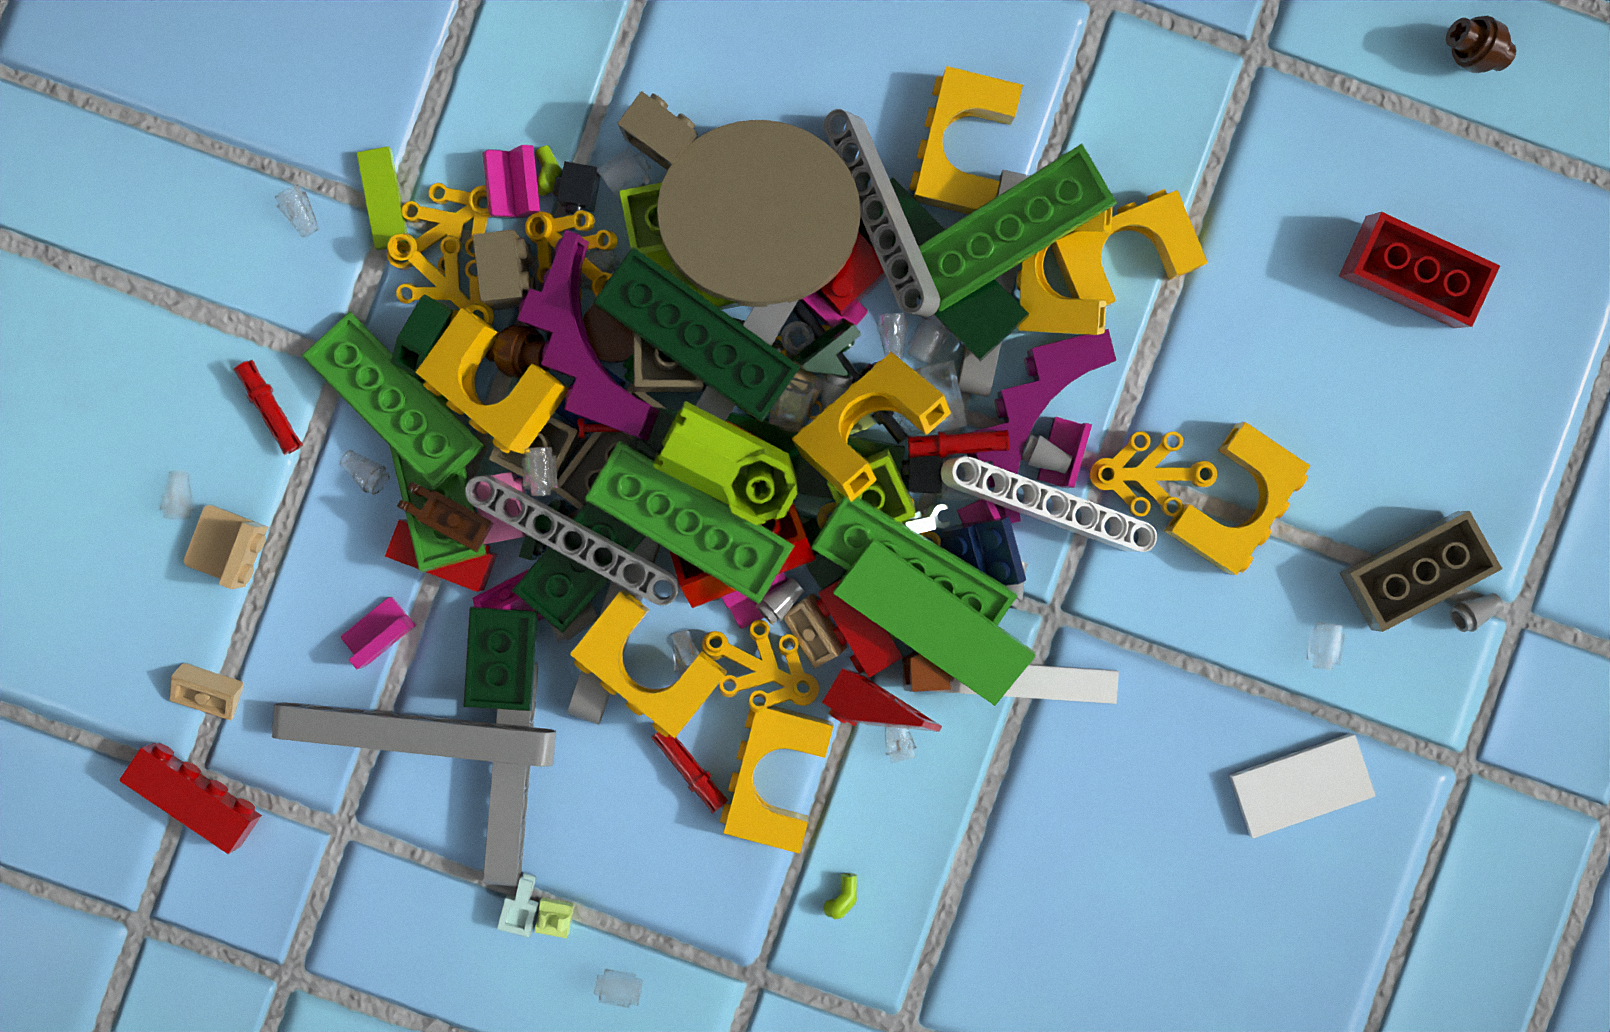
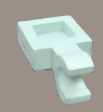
[901,504,951,533]
[497,873,539,937]

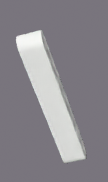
[941,456,1157,552]

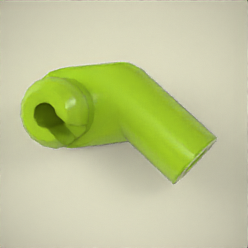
[534,145,562,196]
[823,873,857,920]

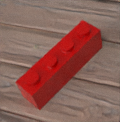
[119,743,262,854]

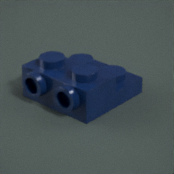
[940,517,1026,586]

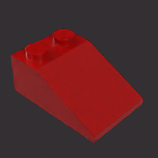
[822,668,942,732]

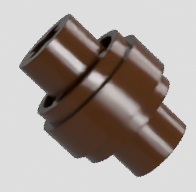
[1446,16,1516,73]
[485,325,550,379]

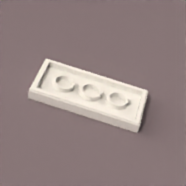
[1229,733,1376,838]

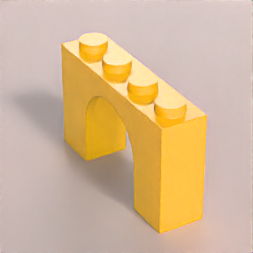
[909,66,1023,215]
[1050,189,1208,307]
[1016,206,1113,335]
[416,308,569,454]
[792,352,951,502]
[1164,422,1310,575]
[570,589,728,738]
[720,702,834,854]

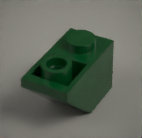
[391,294,453,378]

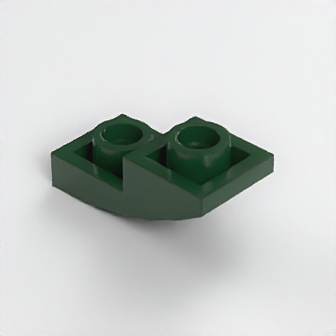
[518,499,569,560]

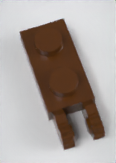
[397,482,494,553]

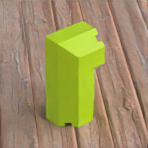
[653,401,797,525]

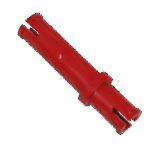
[233,360,303,455]
[908,430,1010,458]
[651,732,728,814]

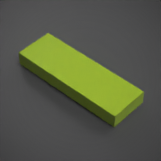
[357,146,408,250]

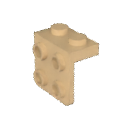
[184,505,268,589]

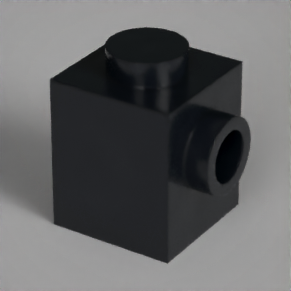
[554,161,601,214]
[901,453,943,494]

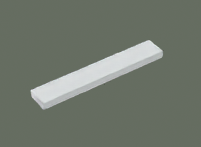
[933,664,1119,704]

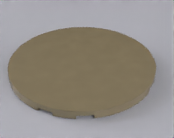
[657,120,860,307]

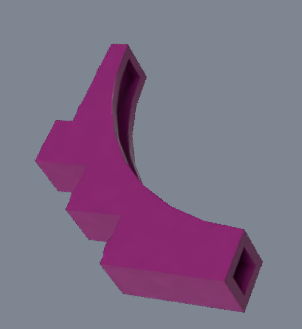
[518,230,660,441]
[967,329,1116,524]

